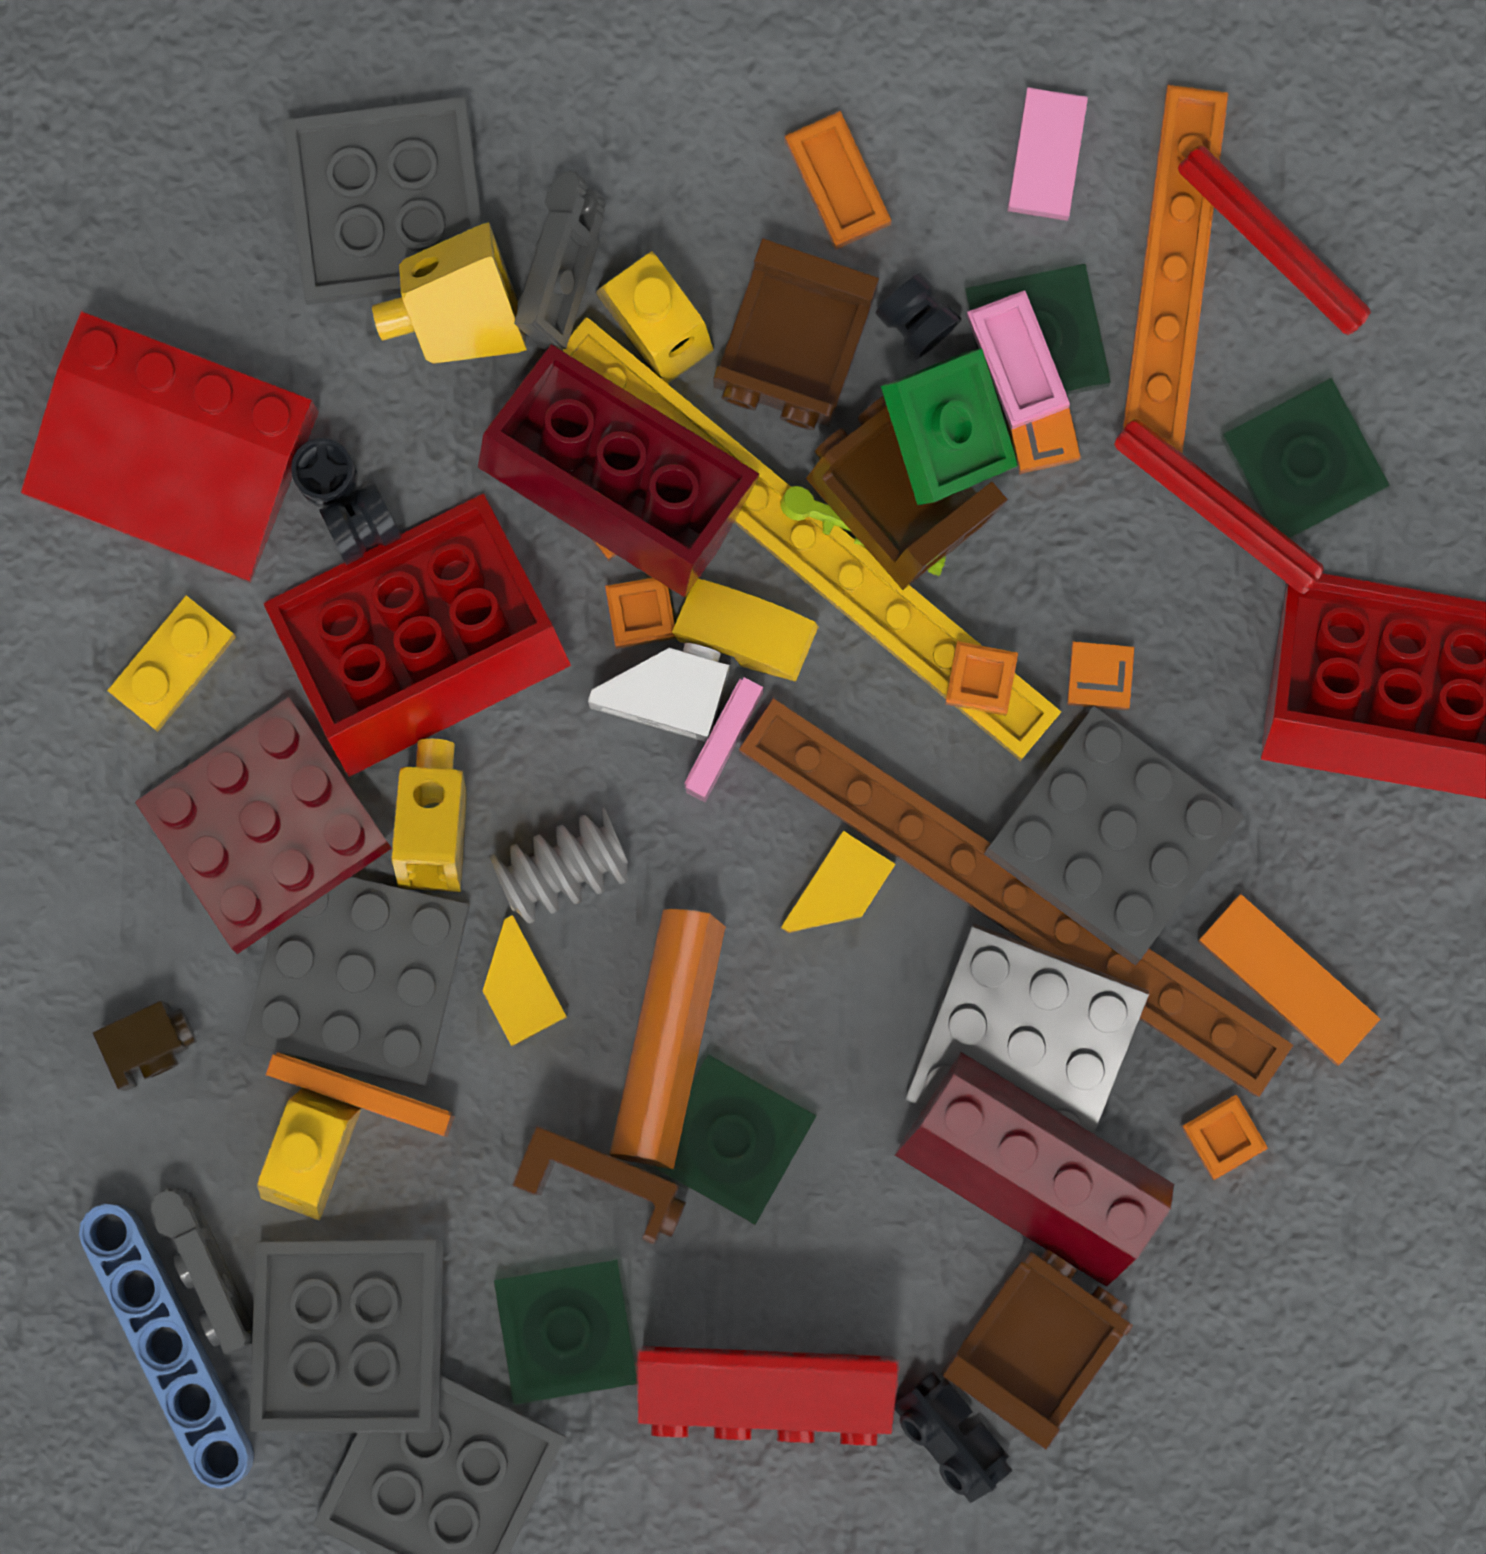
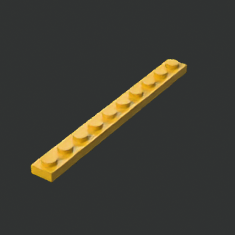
[563,317,1061,762]

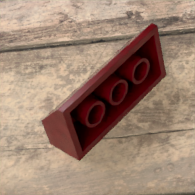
[477,344,760,598]
[894,1052,1174,1287]

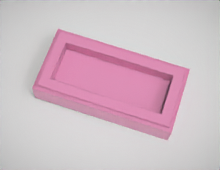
[1007,88,1088,221]
[967,290,1070,430]
[684,677,763,802]

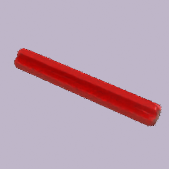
[1178,145,1371,335]
[1114,419,1324,594]

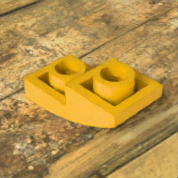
[672,578,818,682]

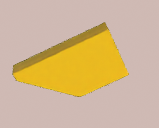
[781,831,896,933]
[482,915,567,1047]

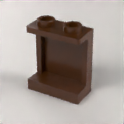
[713,238,879,431]
[805,396,1008,590]
[512,1126,686,1244]
[940,1249,1133,1450]

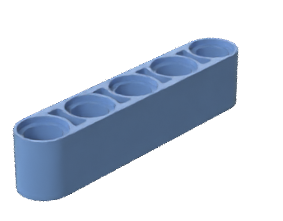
[79,1204,254,1488]

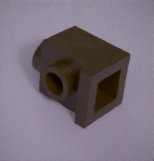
[92,1001,197,1091]

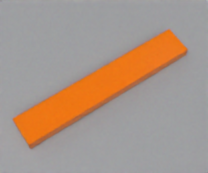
[1122,85,1228,453]

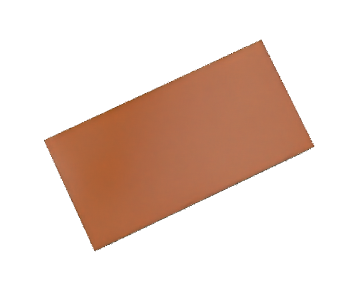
[784,111,892,250]

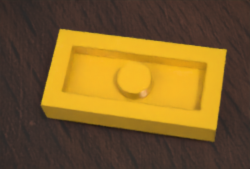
[107,595,236,732]

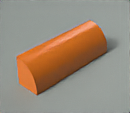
[609,909,726,1170]

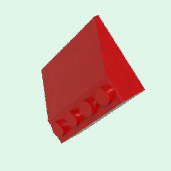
[21,311,319,583]
[263,493,571,777]
[1260,573,1486,799]
[638,1345,898,1446]

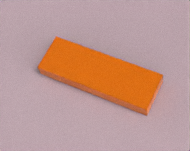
[1198,894,1381,1066]
[265,1052,455,1137]

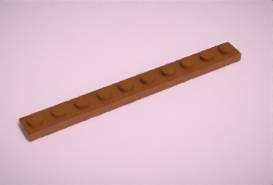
[739,698,1293,1098]

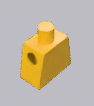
[372,222,527,364]
[596,251,714,384]
[392,738,466,892]
[257,1088,362,1221]

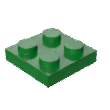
[881,348,1018,505]

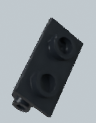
[894,1372,1013,1503]

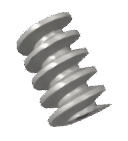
[489,807,628,924]

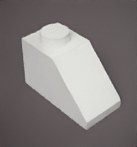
[588,643,729,742]

